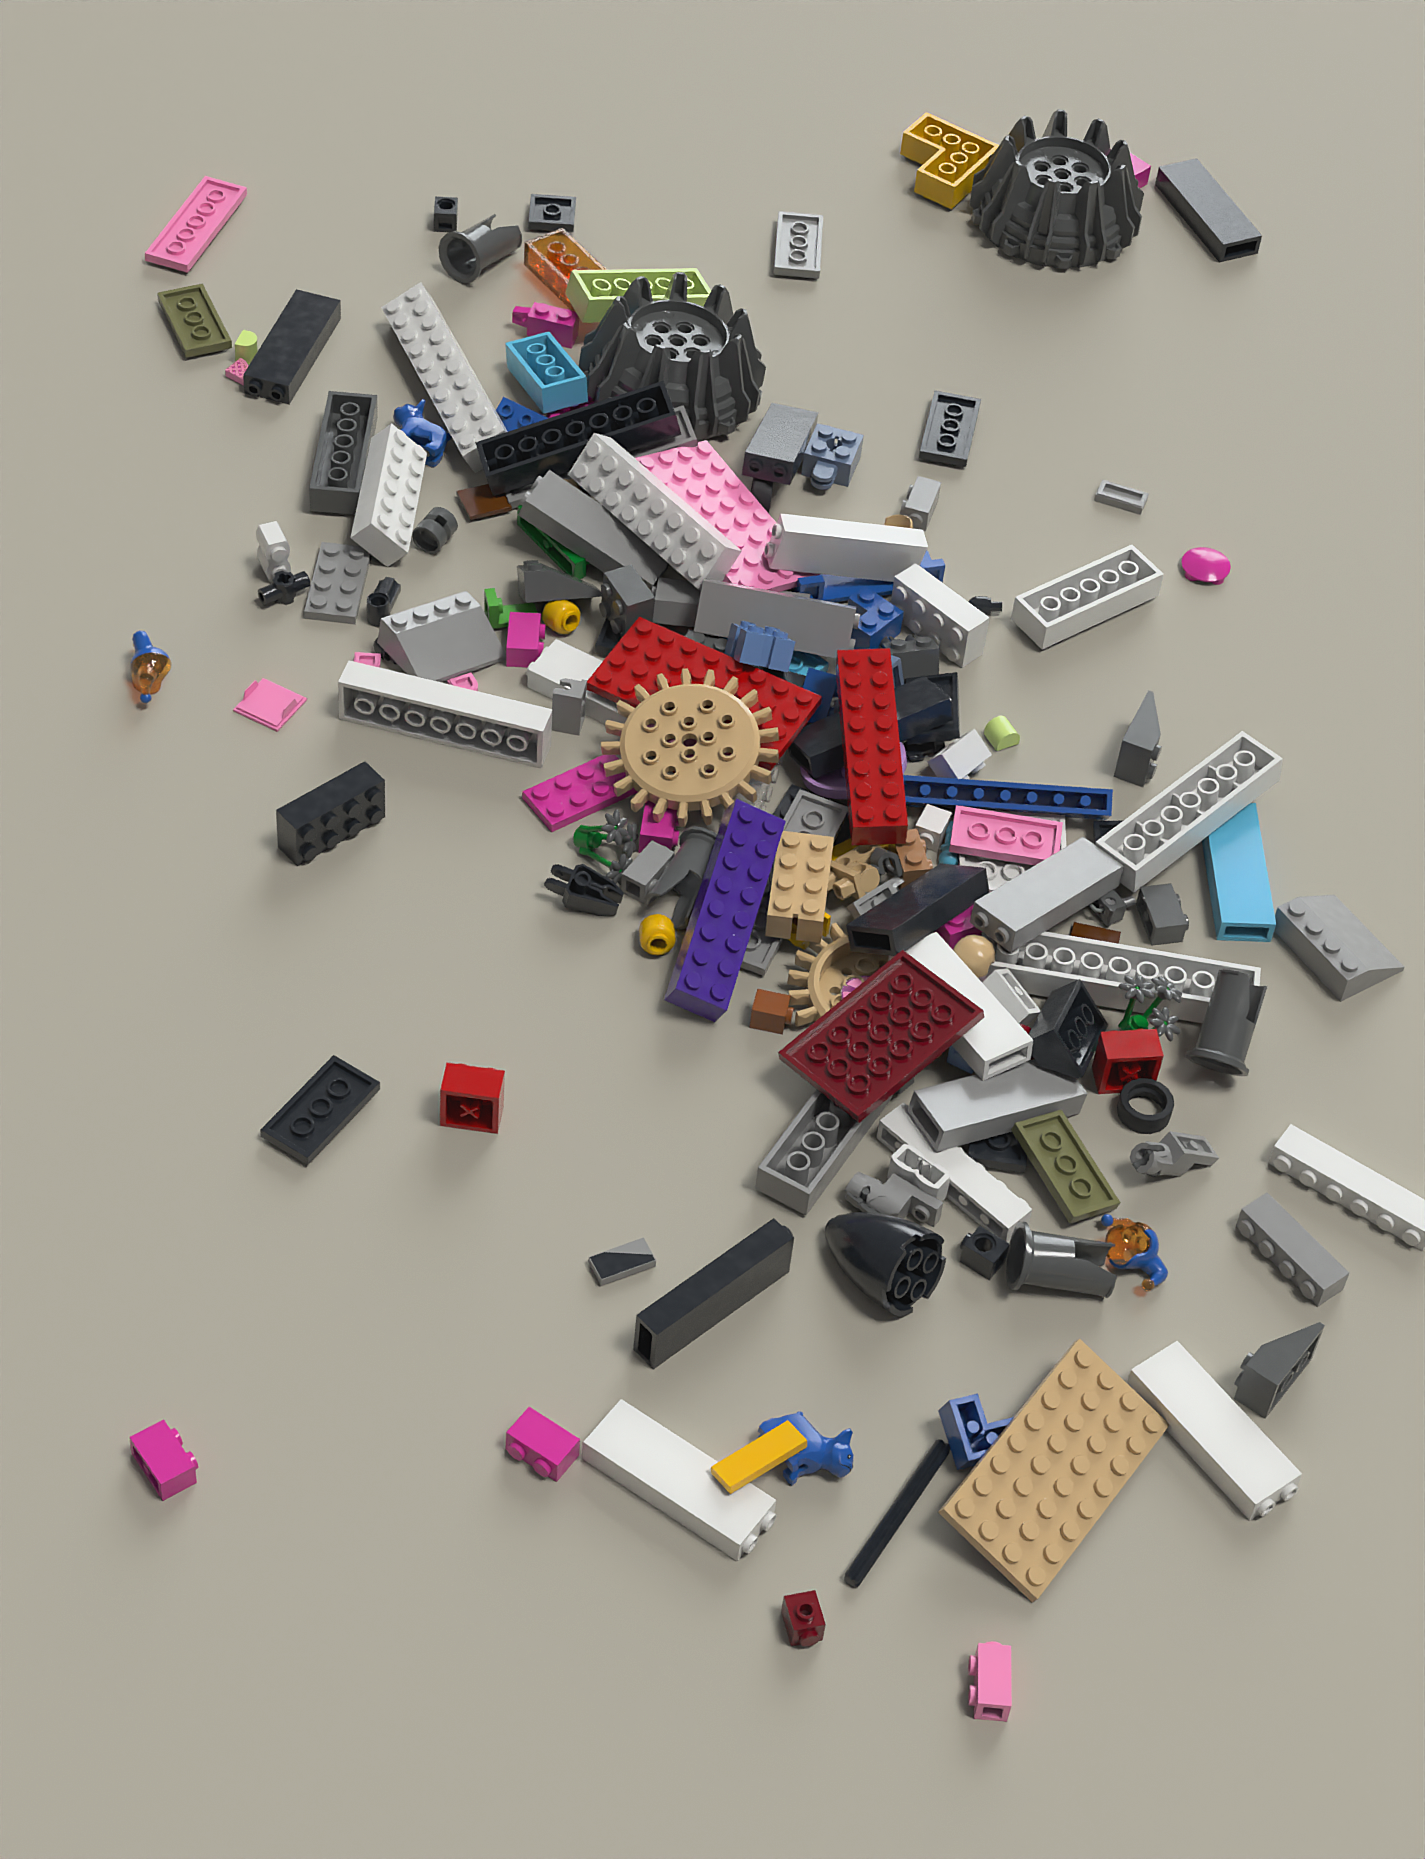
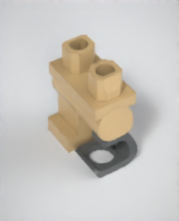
[827,845,902,900]

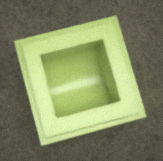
[235,330,258,365]
[984,716,1020,751]

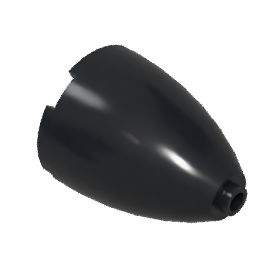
[825,1212,946,1316]

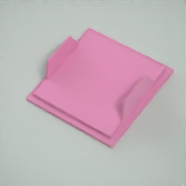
[233,678,307,732]

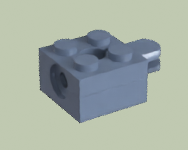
[802,423,864,490]

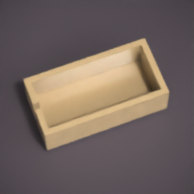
[765,831,834,943]

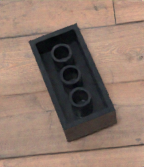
[276,761,385,866]

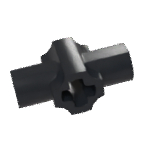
[258,571,310,605]

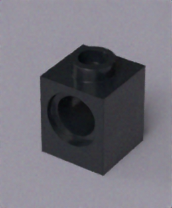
[434,196,458,233]
[960,1226,1010,1281]

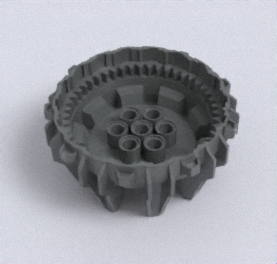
[970,109,1144,269]
[579,272,766,441]

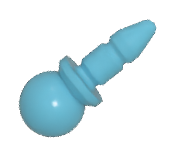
[938,821,959,865]

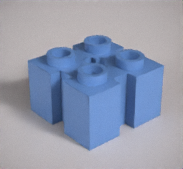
[724,621,795,672]

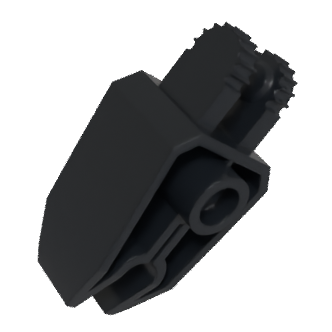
[544,864,624,916]

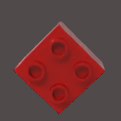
[1091,1029,1164,1094]
[440,1062,505,1134]

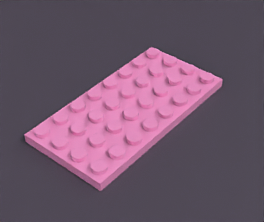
[635,440,820,592]

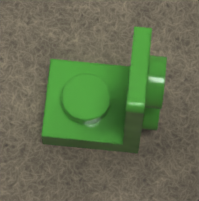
[484,588,537,628]

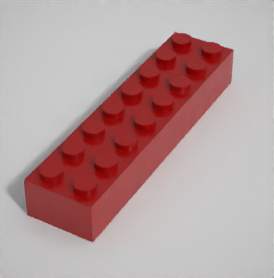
[836,648,908,846]

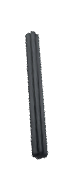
[844,1439,950,1588]

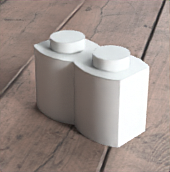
[256,521,291,582]
[887,1144,951,1201]

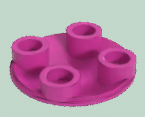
[1181,547,1231,585]

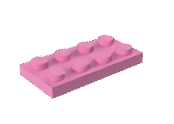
[949,805,1063,865]

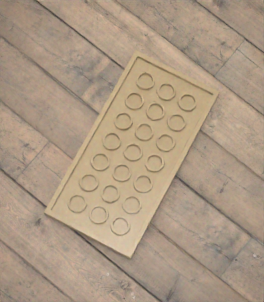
[938,1338,1169,1602]

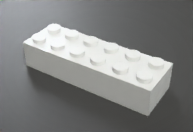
[350,423,427,567]
[1011,545,1164,649]

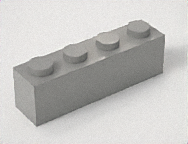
[1236,1193,1349,1307]

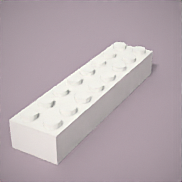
[568,433,742,590]
[338,660,552,768]
[1095,731,1283,892]

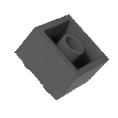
[599,564,655,638]

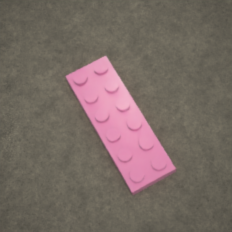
[145,176,247,273]

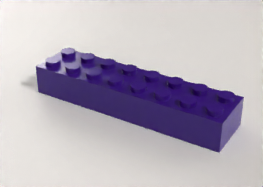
[664,798,786,1022]

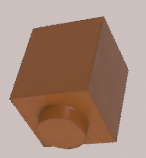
[750,989,794,1035]

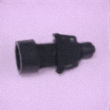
[903,741,945,761]

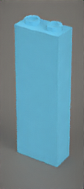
[1202,803,1276,942]

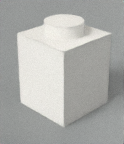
[915,804,952,852]

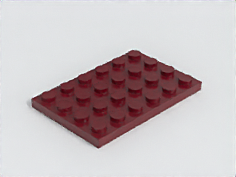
[778,950,985,1123]

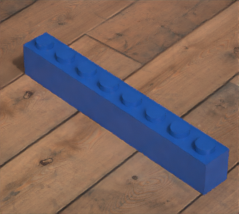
[903,775,1113,820]

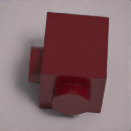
[781,1590,826,1647]

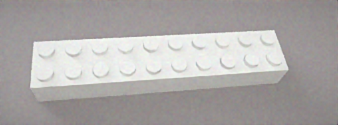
[381,282,508,473]
[978,931,1261,1023]

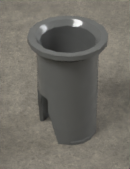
[438,214,522,283]
[644,826,717,930]
[1185,969,1267,1076]
[1006,1222,1117,1298]

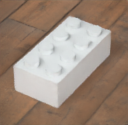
[891,563,990,668]

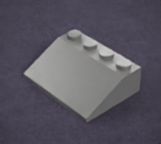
[377,591,506,682]
[1274,895,1405,1002]

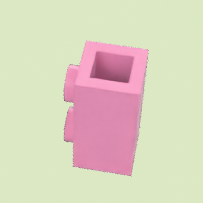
[968,1641,1012,1722]

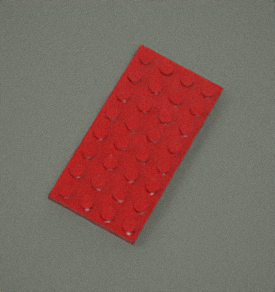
[587,617,822,771]

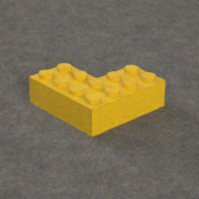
[900,112,999,209]

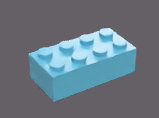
[505,332,588,414]

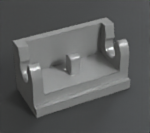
[552,678,587,736]

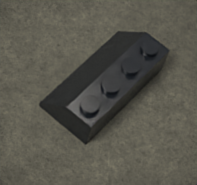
[1028,979,1108,1079]

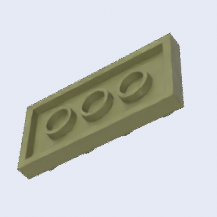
[157,283,232,358]
[1011,1110,1121,1223]

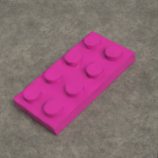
[522,755,638,832]

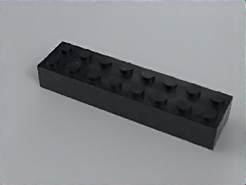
[475,381,682,496]

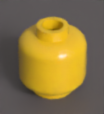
[542,599,580,635]
[639,914,676,956]

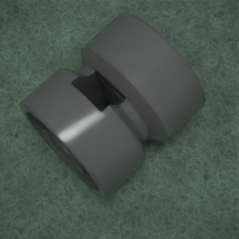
[412,507,458,554]

